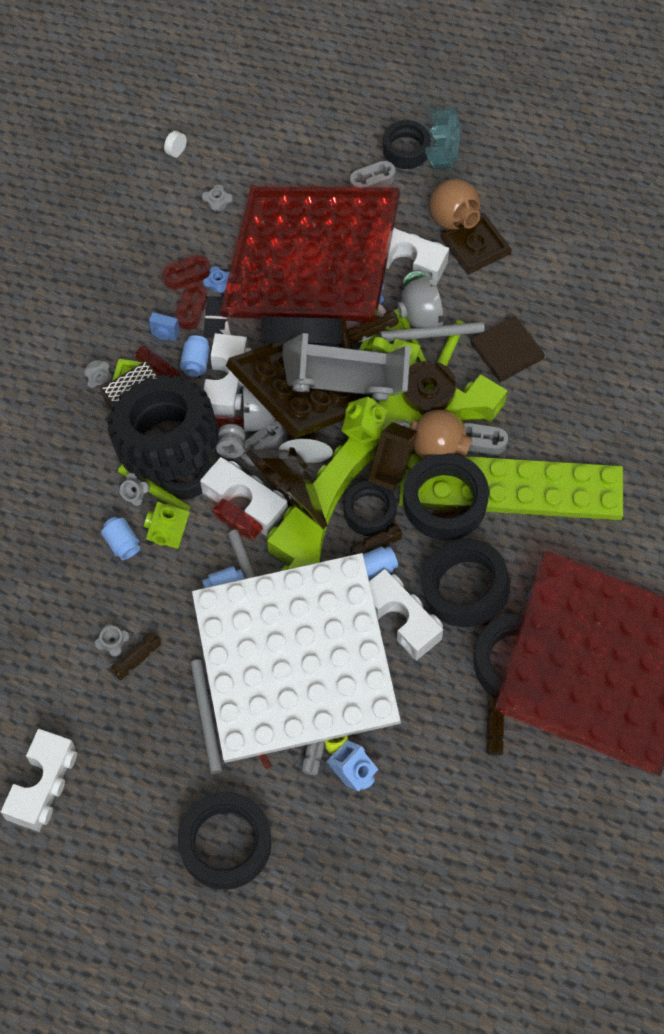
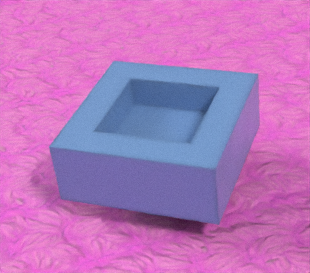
[149,312,180,341]

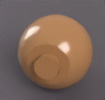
[429,179,480,230]
[411,410,473,459]

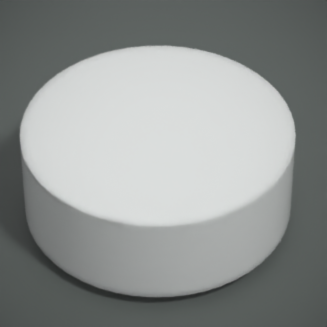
[164,131,187,158]

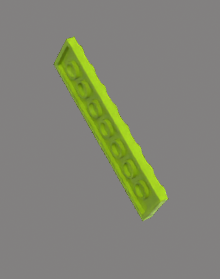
[399,453,623,520]

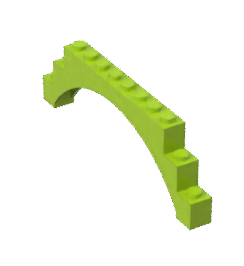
[267,374,508,571]

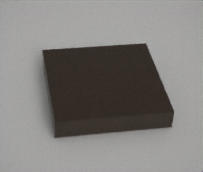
[441,213,512,275]
[471,316,545,382]

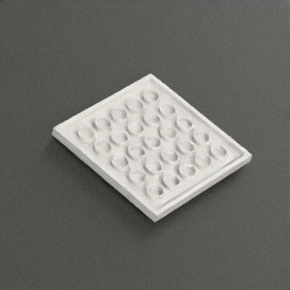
[192,553,401,763]

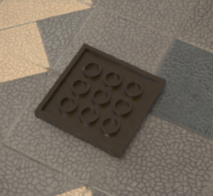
[226,342,377,439]

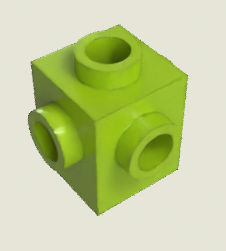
[342,397,387,444]
[144,502,190,549]

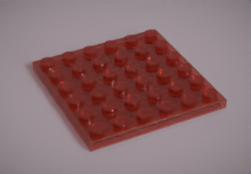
[220,186,400,322]
[495,550,664,776]

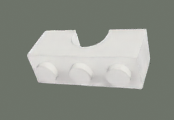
[365,222,449,286]
[204,333,252,419]
[200,457,288,536]
[369,569,443,661]
[1,729,77,832]

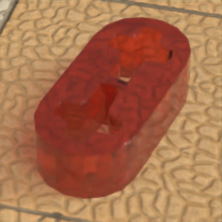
[162,255,210,290]
[176,283,208,330]
[212,499,263,541]

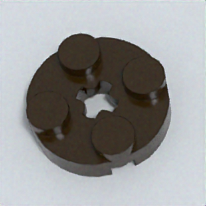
[402,361,456,415]

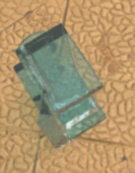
[425,107,462,169]

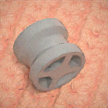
[216,424,245,459]

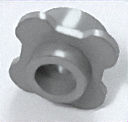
[202,185,232,211]
[84,360,113,388]
[119,473,150,506]
[95,624,129,657]

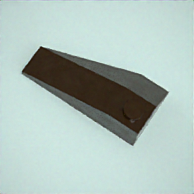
[246,449,327,529]

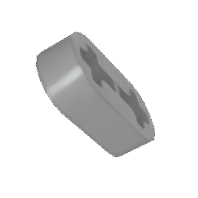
[350,161,395,195]
[240,421,287,466]
[464,423,508,455]

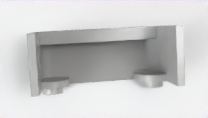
[282,333,411,401]

